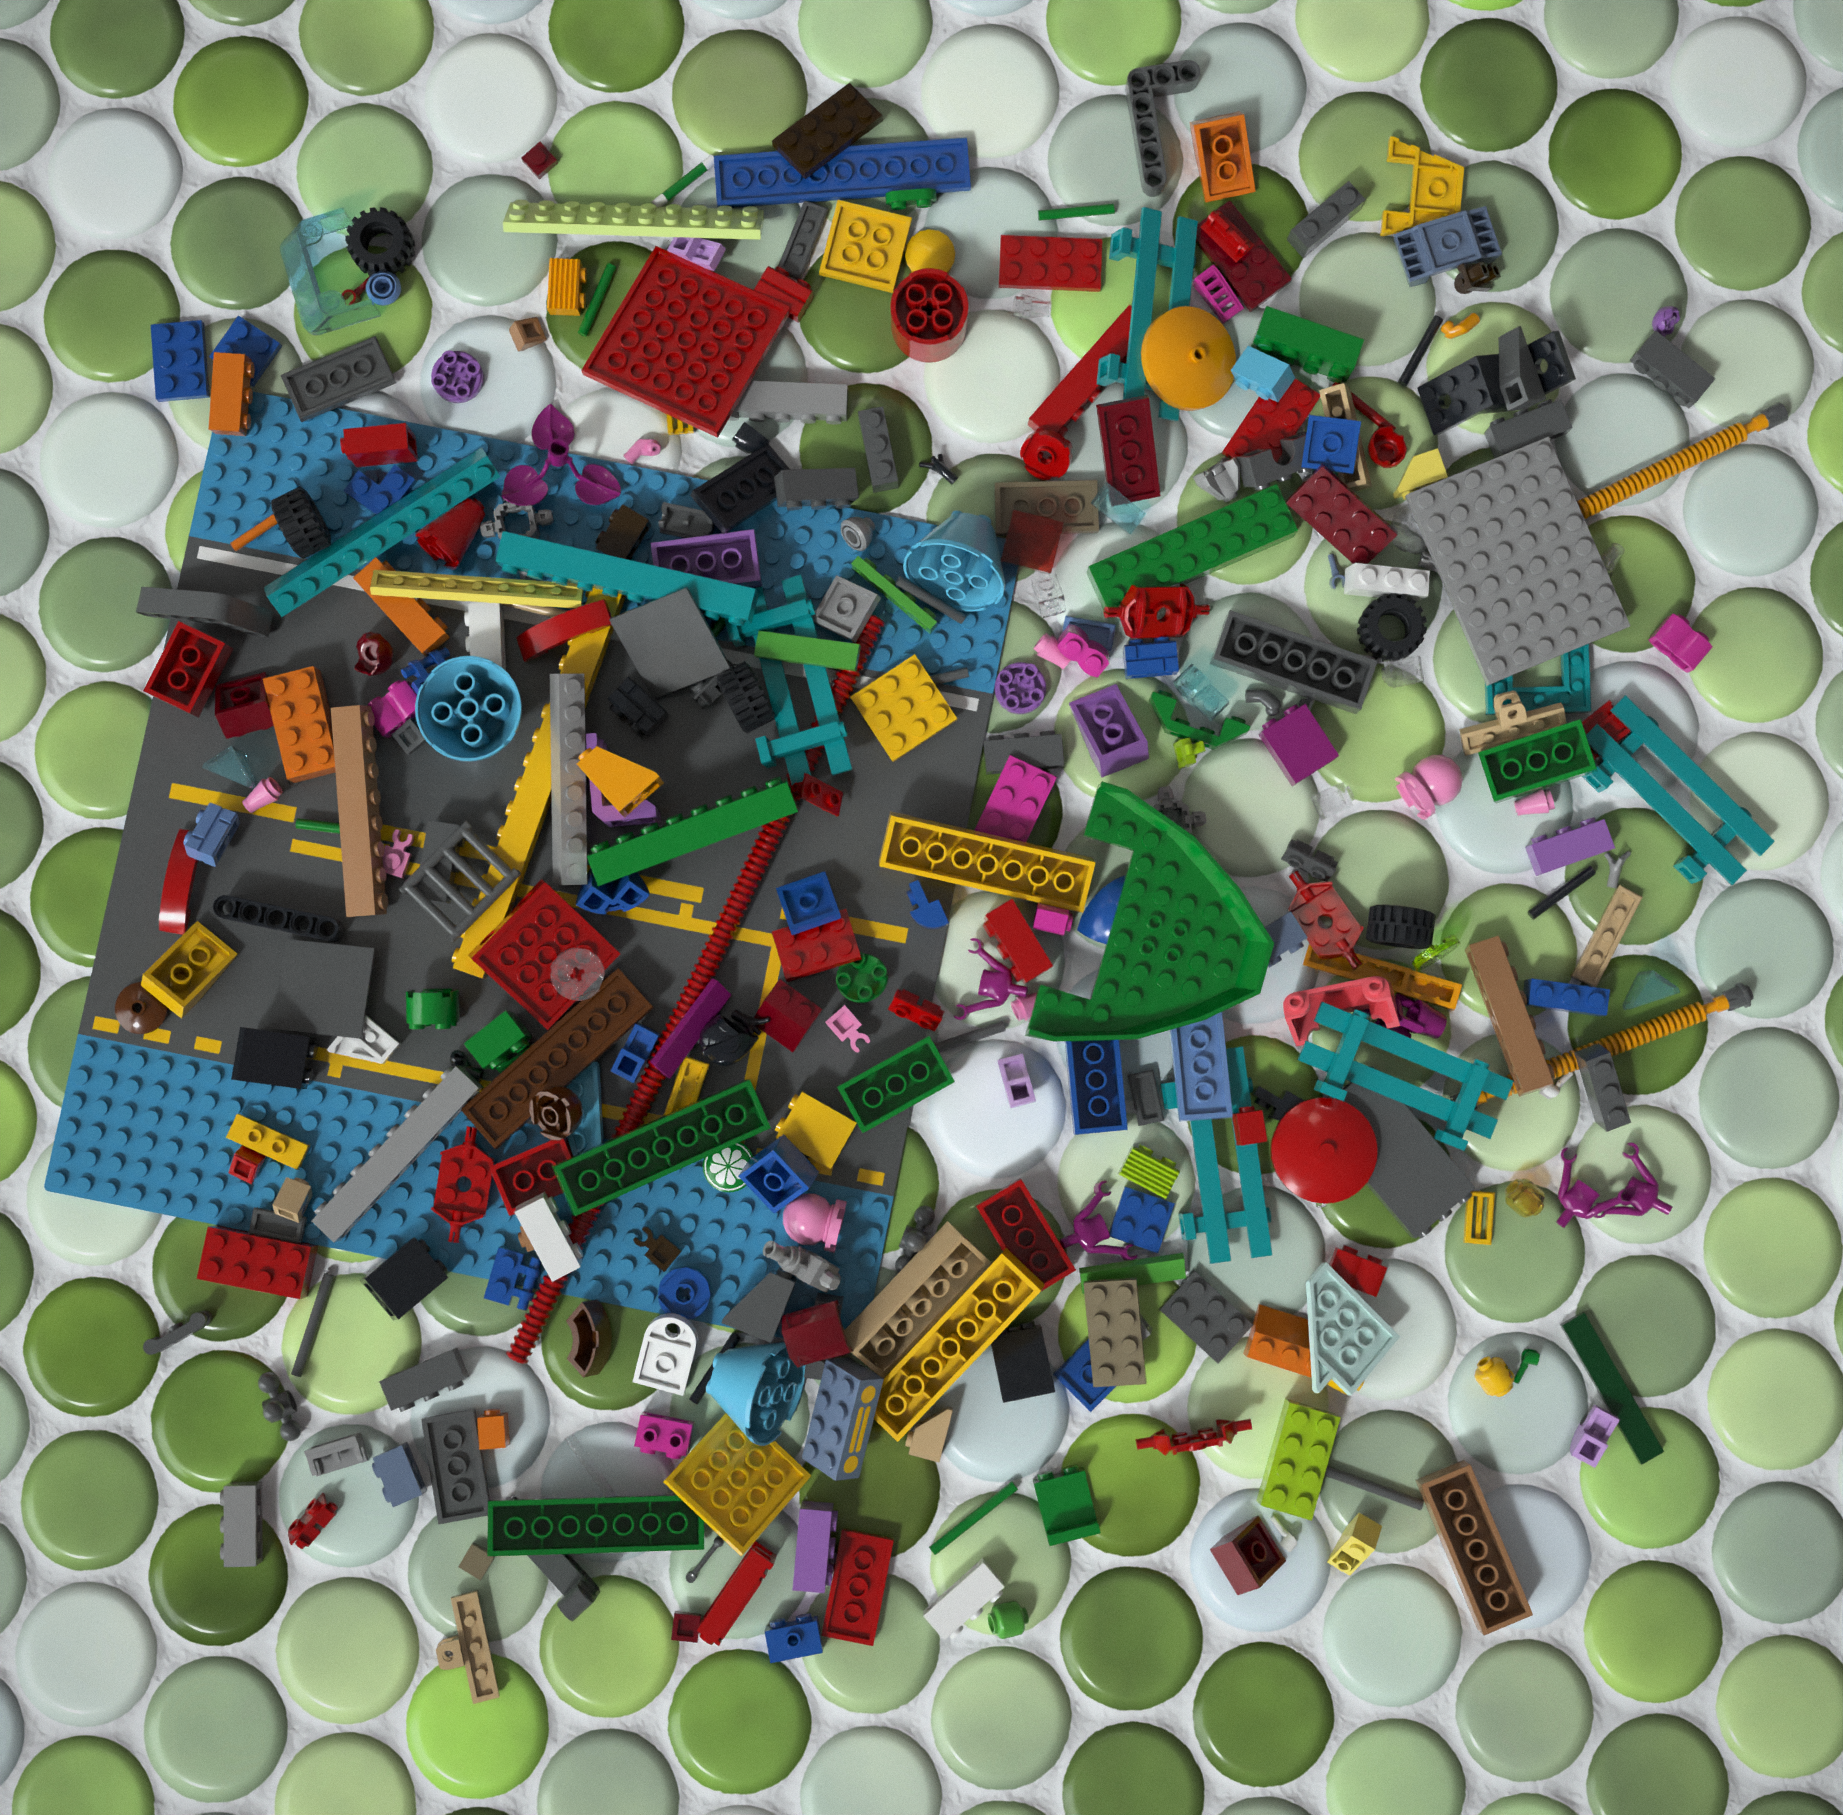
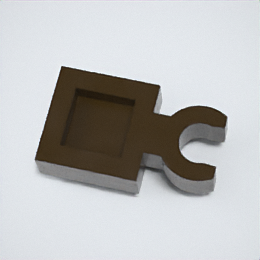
[633,1226,682,1272]

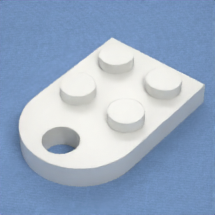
[633,1313,698,1396]

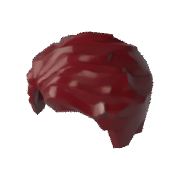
[354,632,393,676]

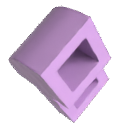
[667,237,726,271]
[997,1053,1036,1109]
[1570,1404,1620,1468]

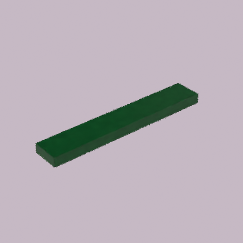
[1560,1312,1664,1465]

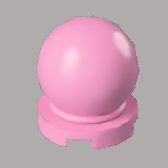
[1395,755,1463,820]
[783,1194,847,1253]

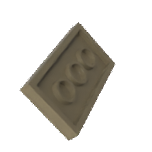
[994,480,1099,535]
[1083,1277,1147,1387]

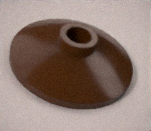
[115,982,168,1034]

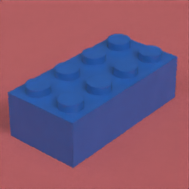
[1064,1040,1128,1135]

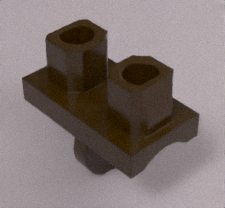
[1454,262,1501,294]

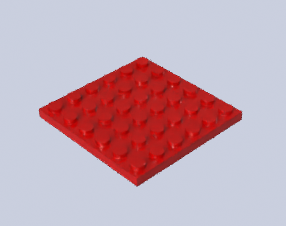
[581,246,791,438]

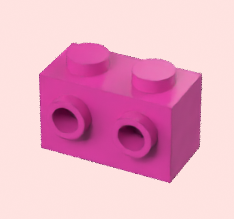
[634,1411,694,1459]

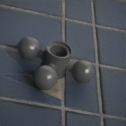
[895,1206,935,1273]
[258,1372,301,1441]

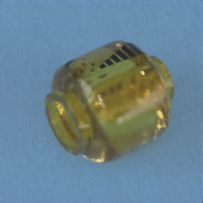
[1505,1179,1545,1218]

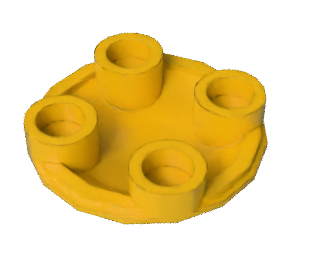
[905,229,955,274]

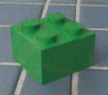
[463,1011,533,1070]

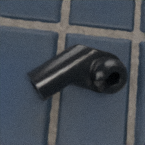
[450,1050,484,1082]

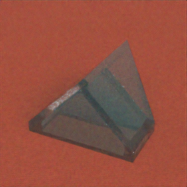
[202,745,258,789]
[1622,970,1680,1010]

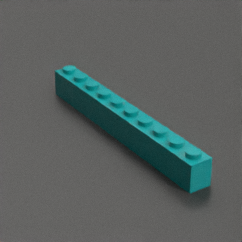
[264,447,501,617]
[495,531,759,626]

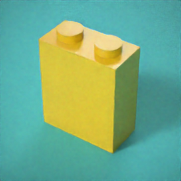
[775,1092,857,1169]

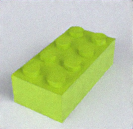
[1256,1399,1341,1521]

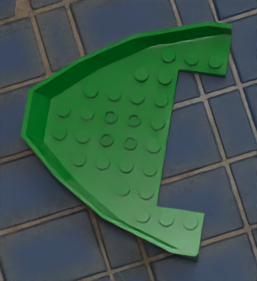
[1025,781,1274,1042]

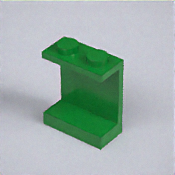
[1033,1464,1101,1546]

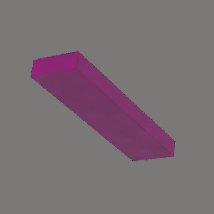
[651,978,731,1078]

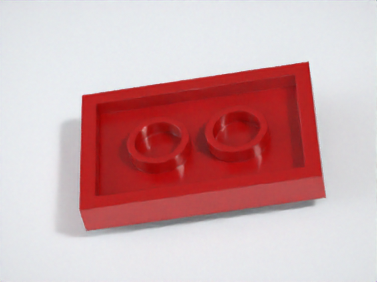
[772,909,862,982]

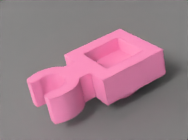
[383,829,414,879]
[825,1005,870,1053]

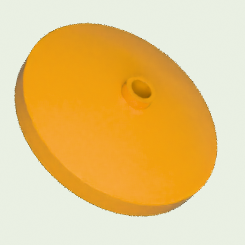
[1141,306,1236,411]

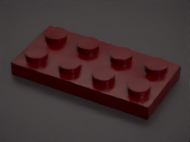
[1196,200,1292,312]
[1096,395,1161,506]
[1286,463,1398,564]

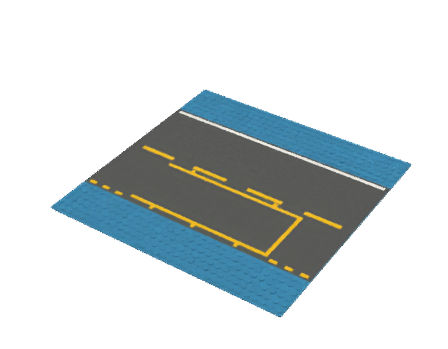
[44,392,1022,1338]

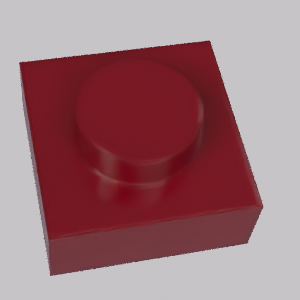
[521,142,558,180]
[671,1611,701,1643]

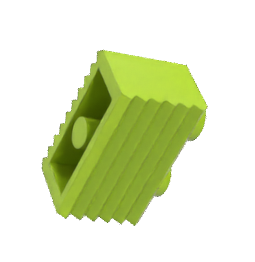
[1118,1144,1180,1199]

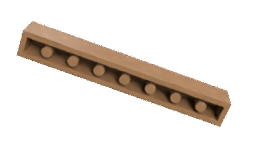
[331,705,388,917]

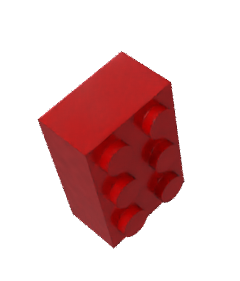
[143,621,233,718]
[983,899,1053,985]
[489,1137,573,1216]

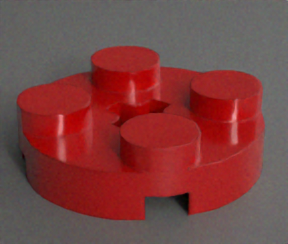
[1020,428,1073,480]

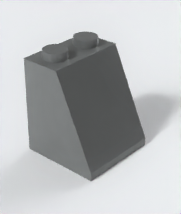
[722,1267,797,1343]

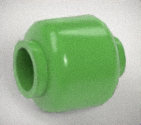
[988,1601,1029,1639]

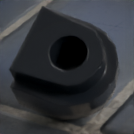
[732,422,771,454]

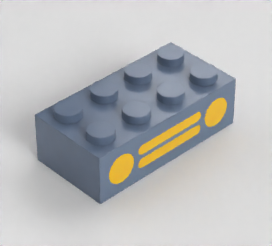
[802,1357,884,1481]

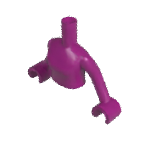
[954,938,1028,1020]
[1593,1143,1673,1219]
[1556,1147,1634,1228]
[1060,1181,1138,1261]

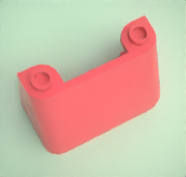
[1283,976,1400,1047]

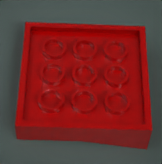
[468,879,620,1030]

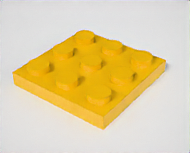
[819,200,912,293]
[850,654,958,762]

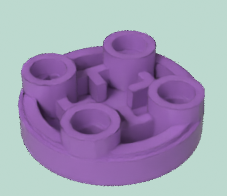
[431,350,484,403]
[995,662,1046,714]

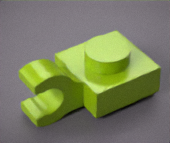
[1173,738,1206,769]

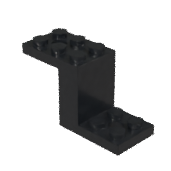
[1417,331,1576,435]

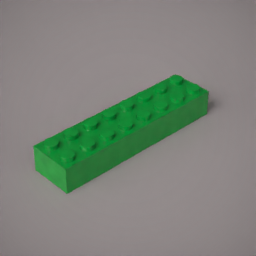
[1086,484,1298,619]
[587,776,798,886]
[552,1080,771,1216]
[487,1495,704,1557]

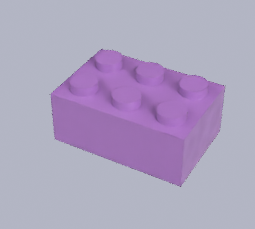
[793,1500,838,1593]

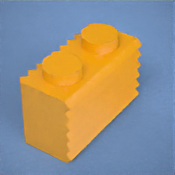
[547,258,587,316]

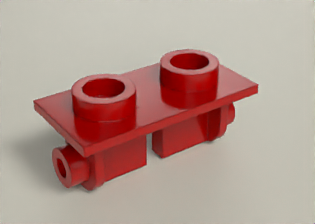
[1200,209,1254,263]
[791,773,843,817]
[888,989,945,1032]
[288,1493,338,1549]

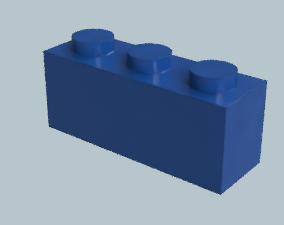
[1523,978,1610,1016]

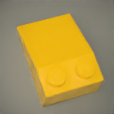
[141,921,238,1019]

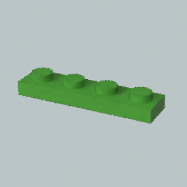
[851,556,937,634]

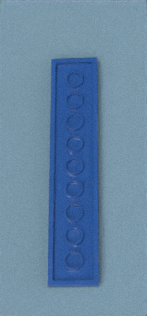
[714,138,971,208]

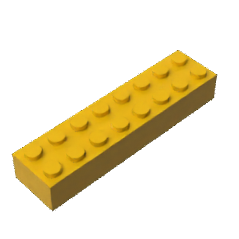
[879,811,1096,913]
[874,1248,1045,1442]

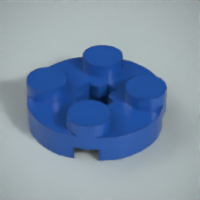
[658,1266,711,1320]

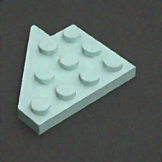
[1306,1262,1400,1395]

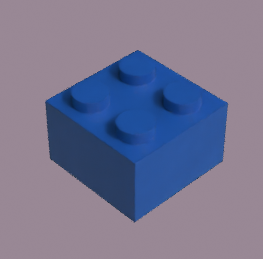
[738,1134,819,1214]

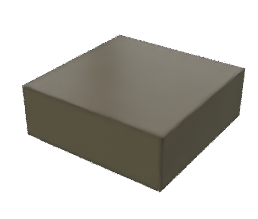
[458,1542,495,1581]

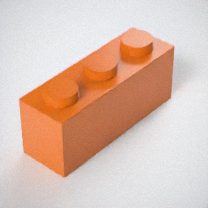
[208,352,255,436]

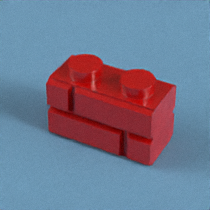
[754,266,814,323]

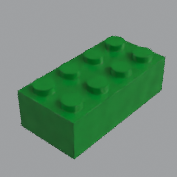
[1251,306,1365,383]
[1478,719,1598,804]
[837,1036,955,1133]

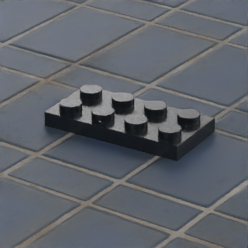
[690,444,790,534]

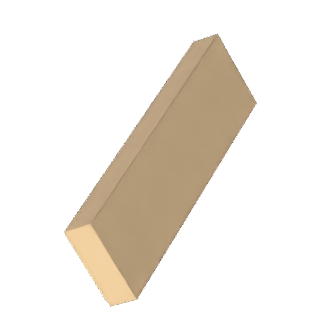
[1570,885,1643,987]

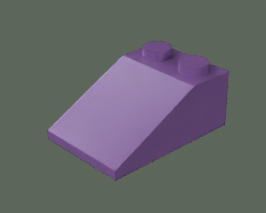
[1069,684,1149,778]

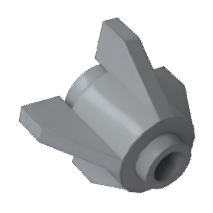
[1193,456,1240,502]

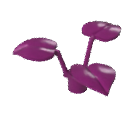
[502,404,621,506]

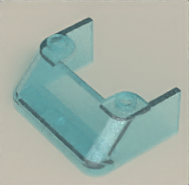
[280,208,381,335]

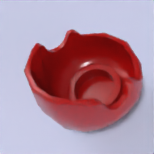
[1367,426,1407,468]

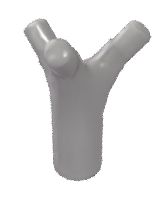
[1604,851,1631,889]

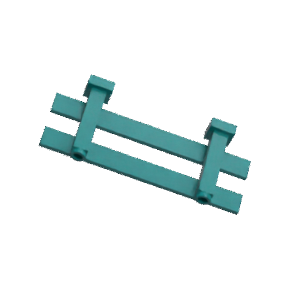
[1097,207,1198,421]
[724,574,853,785]
[1582,695,1775,885]
[1298,1002,1514,1151]
[1160,1046,1272,1264]

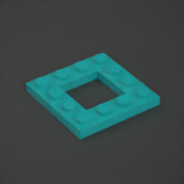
[1485,644,1591,715]

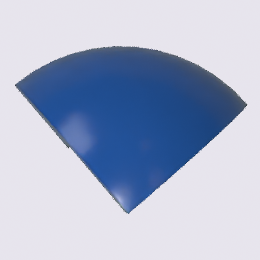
[576,868,650,914]
[1077,875,1126,944]

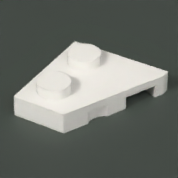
[327,1015,401,1064]

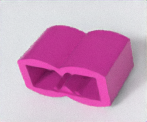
[1648,613,1713,673]
[1057,624,1110,677]
[368,680,417,738]
[1033,903,1073,936]

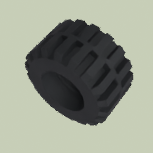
[345,207,415,277]
[271,486,331,559]
[1357,593,1427,662]
[717,661,775,734]
[1366,905,1436,949]

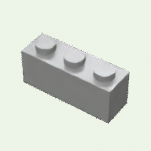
[220,1481,263,1567]

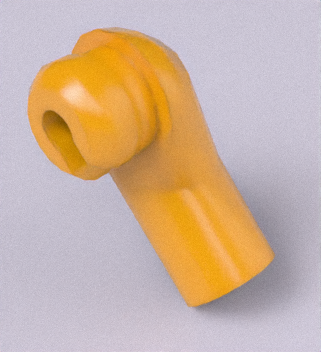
[1441,313,1480,339]

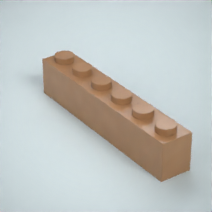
[1465,936,1555,1097]

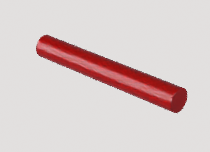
[1331,382,1397,431]

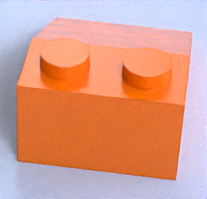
[1189,111,1256,202]

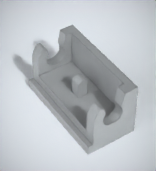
[304,1432,369,1477]

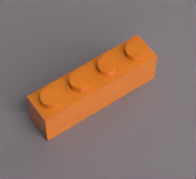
[353,557,450,657]

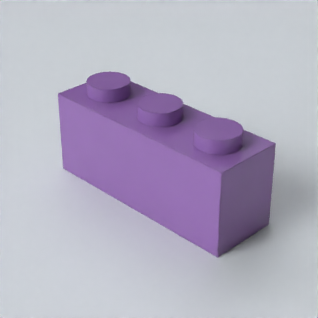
[1525,817,1615,876]

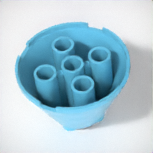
[903,510,1005,612]
[415,656,522,762]
[706,1341,806,1446]

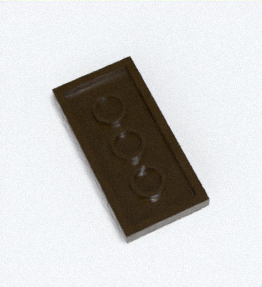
[772,83,883,179]

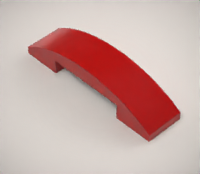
[516,599,612,662]
[159,829,198,935]

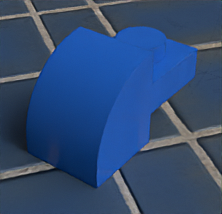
[906,880,949,929]
[611,1022,661,1083]

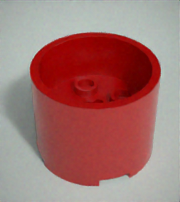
[890,268,968,363]

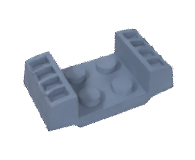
[1394,206,1502,287]

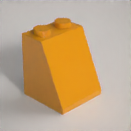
[577,746,664,818]

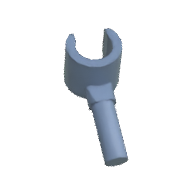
[1328,554,1345,590]

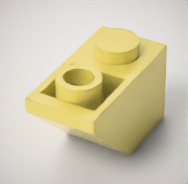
[1393,448,1448,500]
[1327,1513,1382,1575]

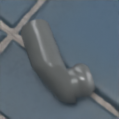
[1245,690,1281,716]

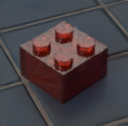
[1001,510,1064,575]

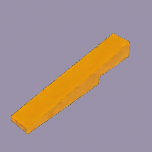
[1303,944,1462,1011]

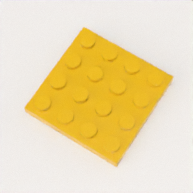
[663,1413,812,1556]

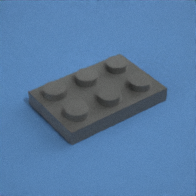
[1159,1271,1253,1364]

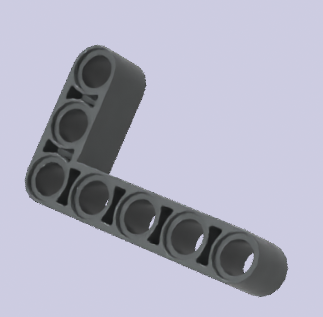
[1125,60,1200,197]
[136,587,274,638]
[509,1496,600,1622]

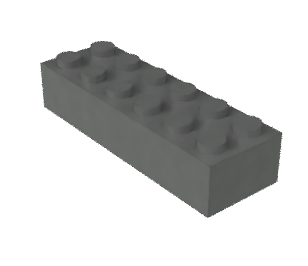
[1210,610,1378,714]

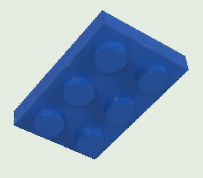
[151,320,210,402]

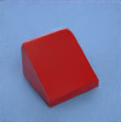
[228,1145,266,1185]

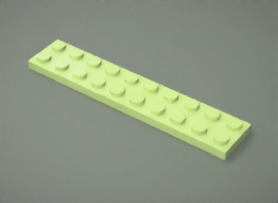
[503,200,764,240]

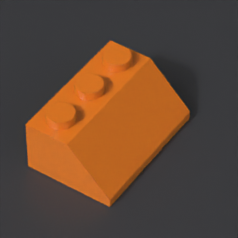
[1243,1304,1312,1378]

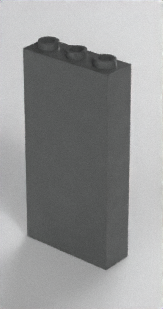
[1332,1066,1475,1239]

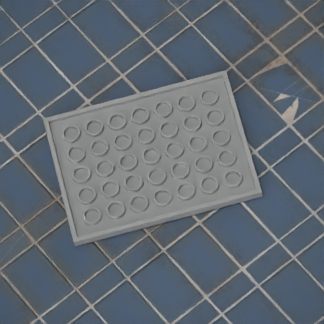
[1405,436,1630,686]

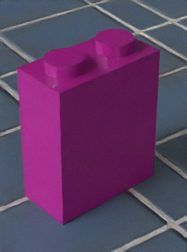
[1259,704,1339,786]

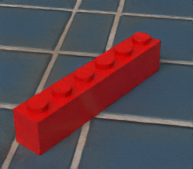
[1028,304,1132,437]

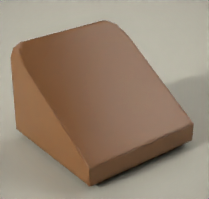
[509,317,547,352]

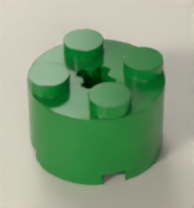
[406,988,460,1029]

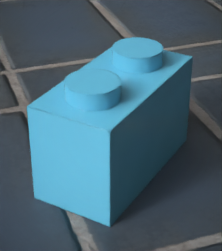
[1231,346,1295,402]

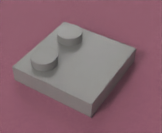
[813,575,881,643]

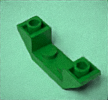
[1149,690,1251,750]

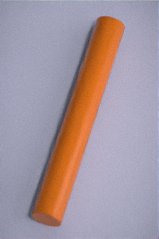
[230,514,278,551]

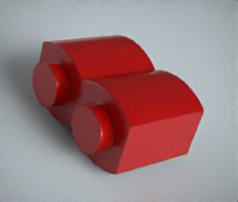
[1329,1245,1387,1297]

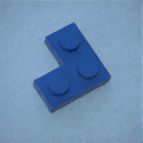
[343,464,417,515]

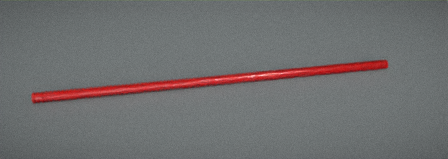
[506,615,885,1364]

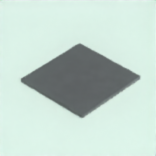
[609,587,731,699]
[271,939,376,1039]

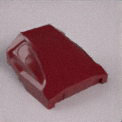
[782,1300,853,1368]

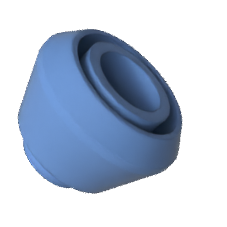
[366,271,401,306]

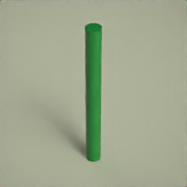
[929,1481,1018,1555]

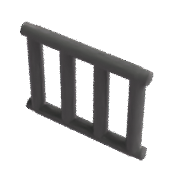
[399,821,521,942]

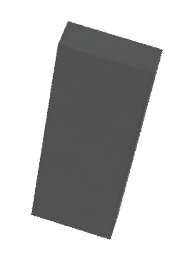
[778,201,829,280]

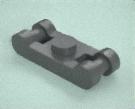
[143,1310,213,1355]

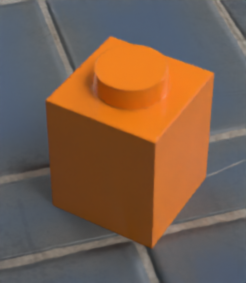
[477,1409,510,1450]

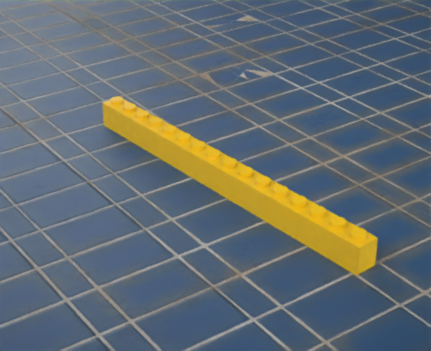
[452,588,626,980]

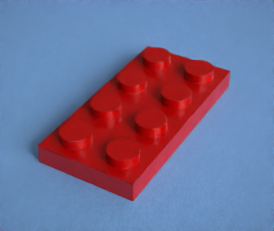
[999,235,1102,292]
[1222,378,1320,463]
[821,1528,894,1646]

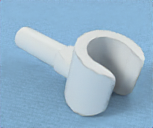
[1539,1072,1573,1099]
[1270,1515,1297,1552]

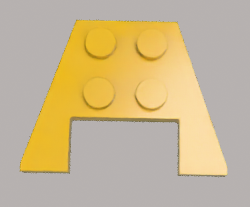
[1380,136,1464,236]

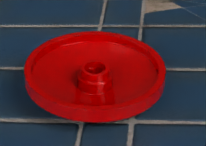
[1271,1098,1377,1204]

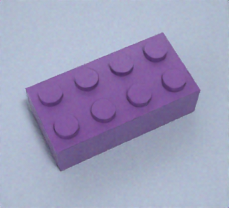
[651,529,762,588]

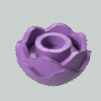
[1652,306,1680,337]

